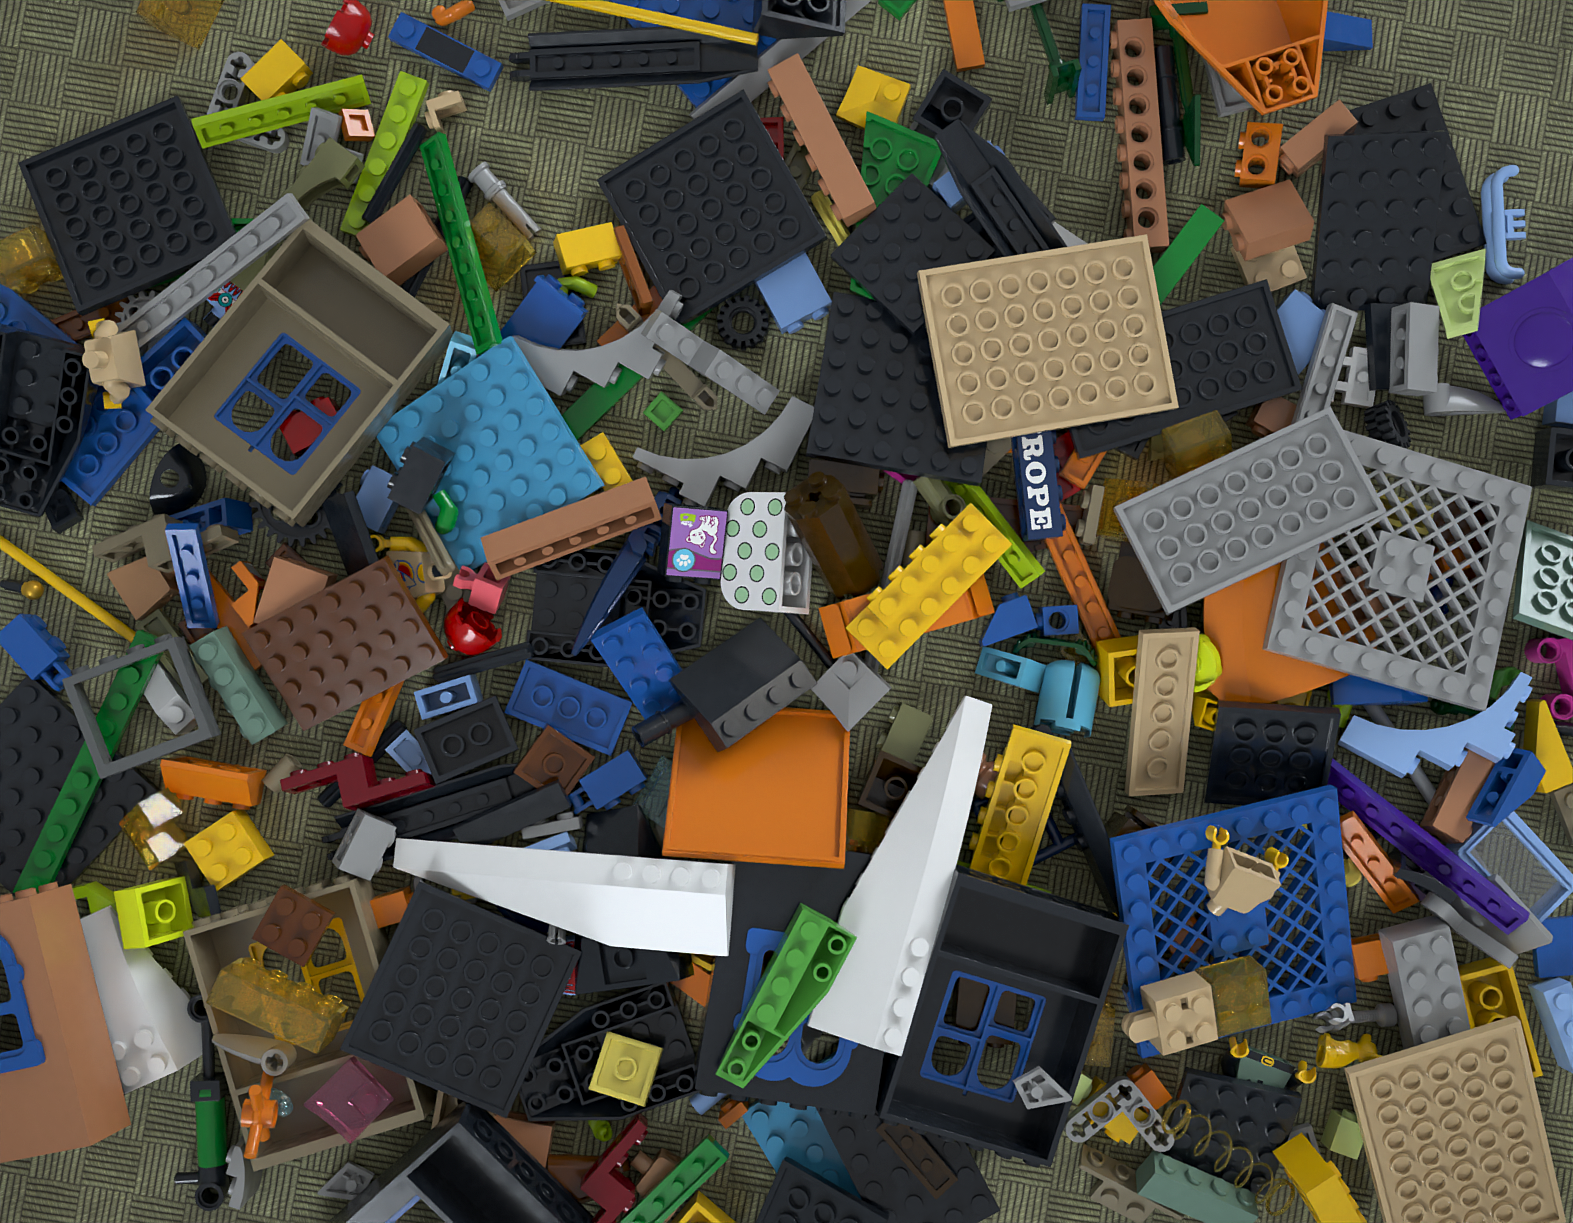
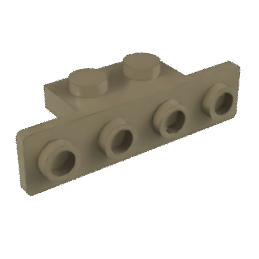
[1078,1144,1184,1223]

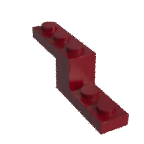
[280,753,436,811]
[580,1113,648,1223]

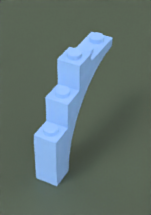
[1337,672,1532,779]

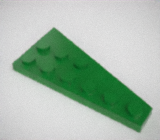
[850,111,942,301]

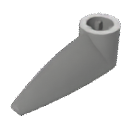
[1423,383,1505,416]
[212,1034,297,1076]

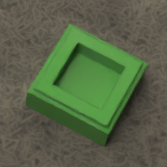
[643,391,683,432]

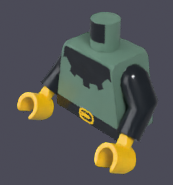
[1220,1036,1316,1091]

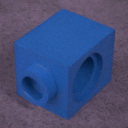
[1034,605,1079,636]

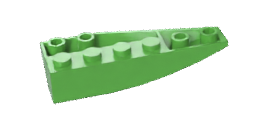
[716,903,857,1088]

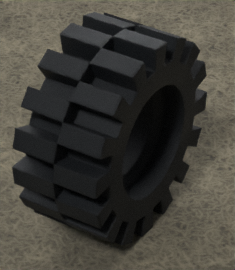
[717,295,769,351]
[1364,400,1411,449]

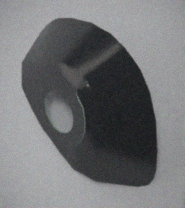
[149,443,207,516]

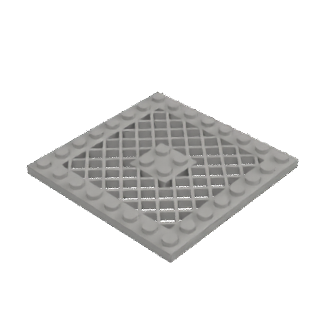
[1262,430,1532,711]

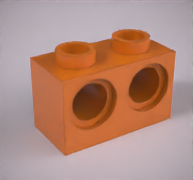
[1234,122,1283,188]

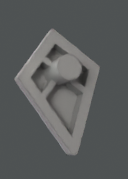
[1012,1066,1072,1109]
[318,1160,375,1200]

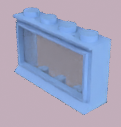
[1445,811,1573,923]

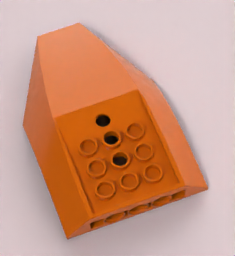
[1153,0,1328,115]

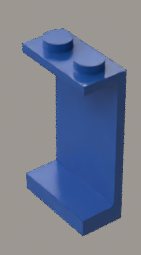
[477,274,589,358]

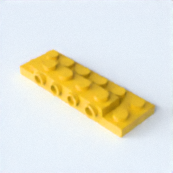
[845,503,1012,669]
[968,724,1071,886]

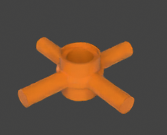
[241,1071,278,1159]

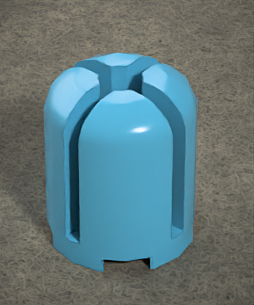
[1034,660,1101,738]

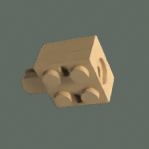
[1121,971,1218,1056]

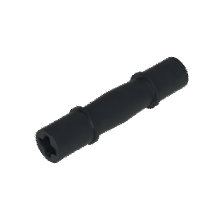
[1154,45,1186,165]
[632,699,694,747]

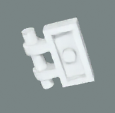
[1331,346,1375,409]

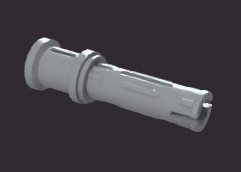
[468,162,542,242]

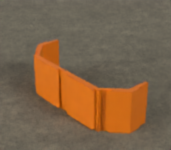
[818,573,995,659]

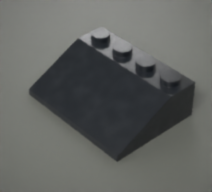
[752,0,846,39]
[669,617,818,752]

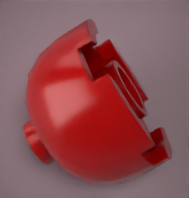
[321,0,375,56]
[443,598,502,656]

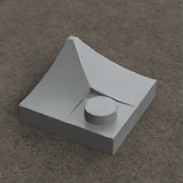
[811,652,892,732]

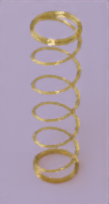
[1161,1100,1296,1216]

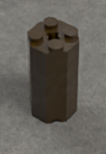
[784,471,884,599]

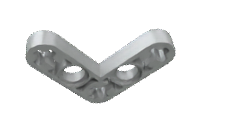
[207,52,290,154]
[1421,891,1519,969]
[1064,1076,1175,1152]

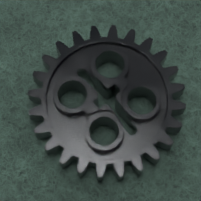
[249,454,343,547]

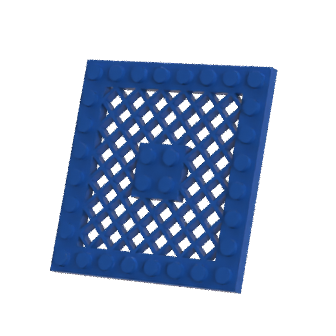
[1109,785,1357,1058]

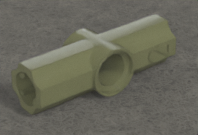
[913,476,966,527]

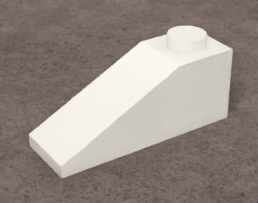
[144,660,198,735]

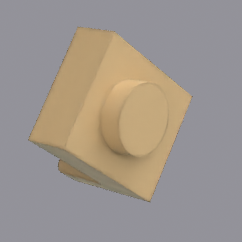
[424,90,467,134]

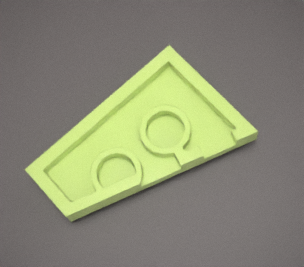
[1430,248,1486,339]

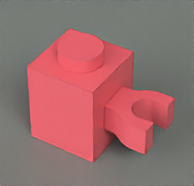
[453,562,511,614]

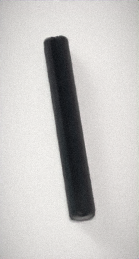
[362,123,427,224]
[432,641,534,683]
[317,720,408,808]

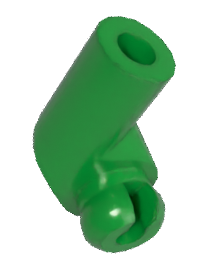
[433,489,459,535]

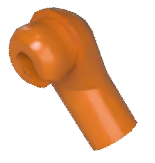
[431,0,475,26]

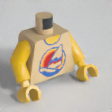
[370,535,452,613]

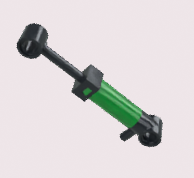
[174,992,232,1211]

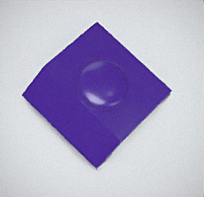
[1462,257,1573,420]

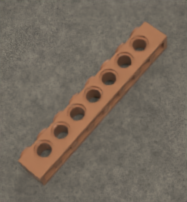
[1109,18,1169,253]

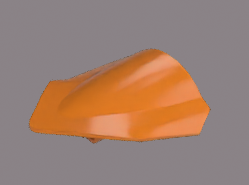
[1203,538,1377,703]

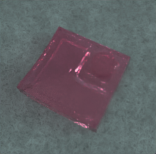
[303,1056,395,1144]

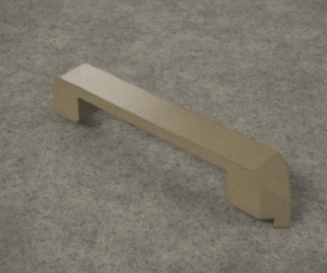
[616,304,717,411]

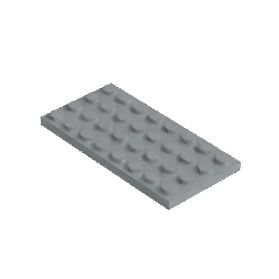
[1113,406,1387,615]

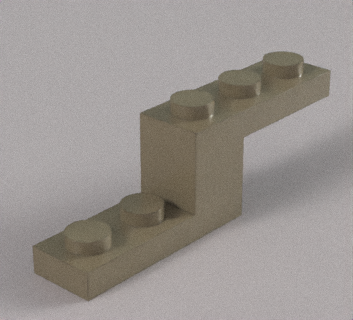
[92,514,240,573]

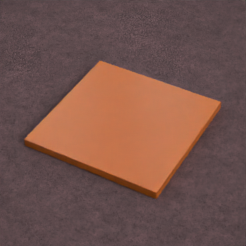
[662,707,850,869]

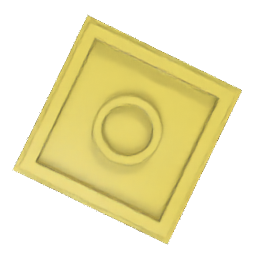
[589,1031,663,1107]

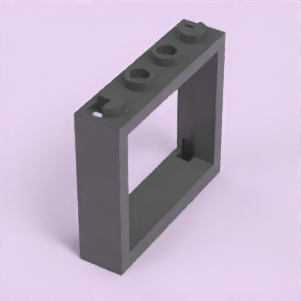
[62,634,221,779]

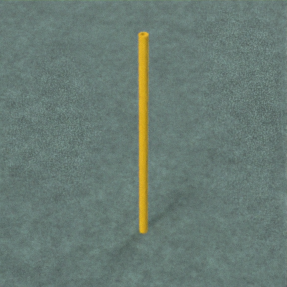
[545,0,759,46]
[0,535,136,643]

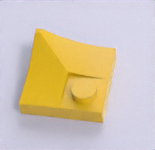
[836,65,911,131]

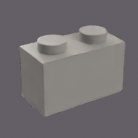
[332,808,396,881]

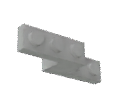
[641,309,780,415]

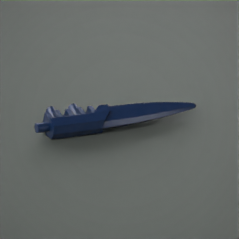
[572,487,682,656]

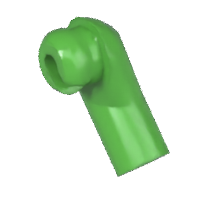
[1489,666,1522,700]

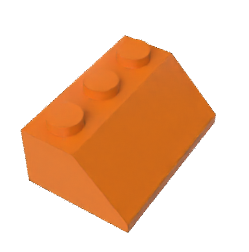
[160,755,267,810]

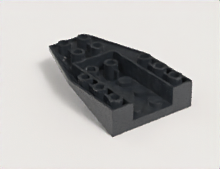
[0,324,99,517]
[526,548,707,667]
[575,805,694,995]
[519,982,700,1121]

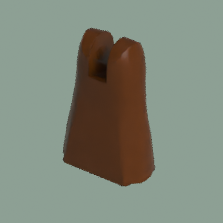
[548,1154,632,1204]

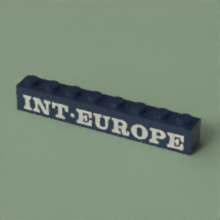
[1011,430,1066,542]

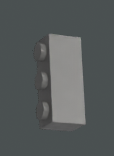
[1389,302,1440,397]

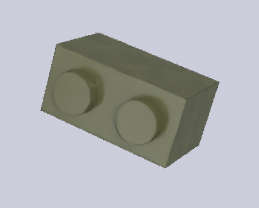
[875,702,934,763]

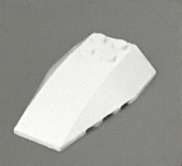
[80,905,216,1094]

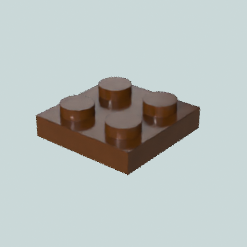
[513,724,595,796]
[252,884,336,967]

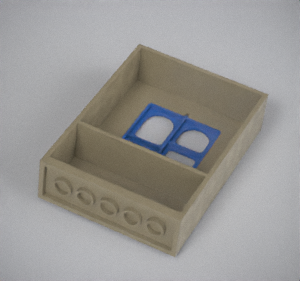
[145,219,453,527]

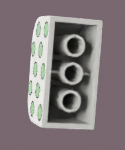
[721,492,812,614]

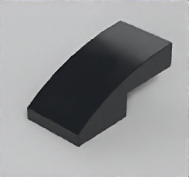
[45,481,84,534]

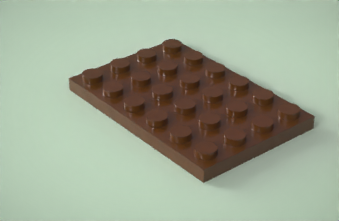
[242,555,448,731]

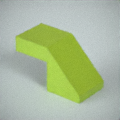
[72,881,117,914]

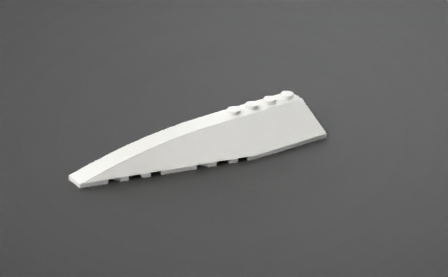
[807,696,992,1056]
[393,838,736,956]

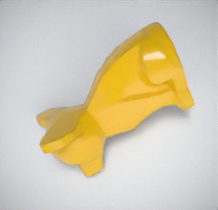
[1316,1033,1382,1068]

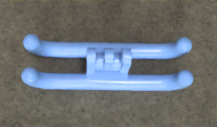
[1481,165,1526,284]

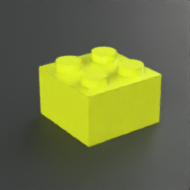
[114,876,193,949]

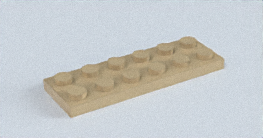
[1125,627,1200,796]

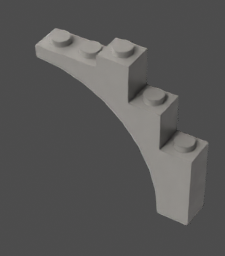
[513,290,684,396]
[632,396,814,506]

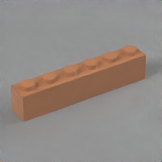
[767,53,877,227]
[481,477,662,580]

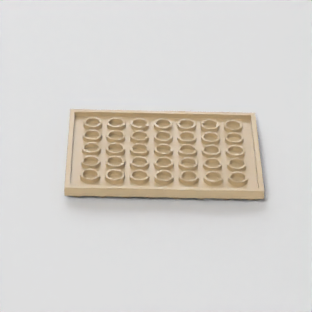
[917,234,1179,448]
[1344,1016,1566,1223]

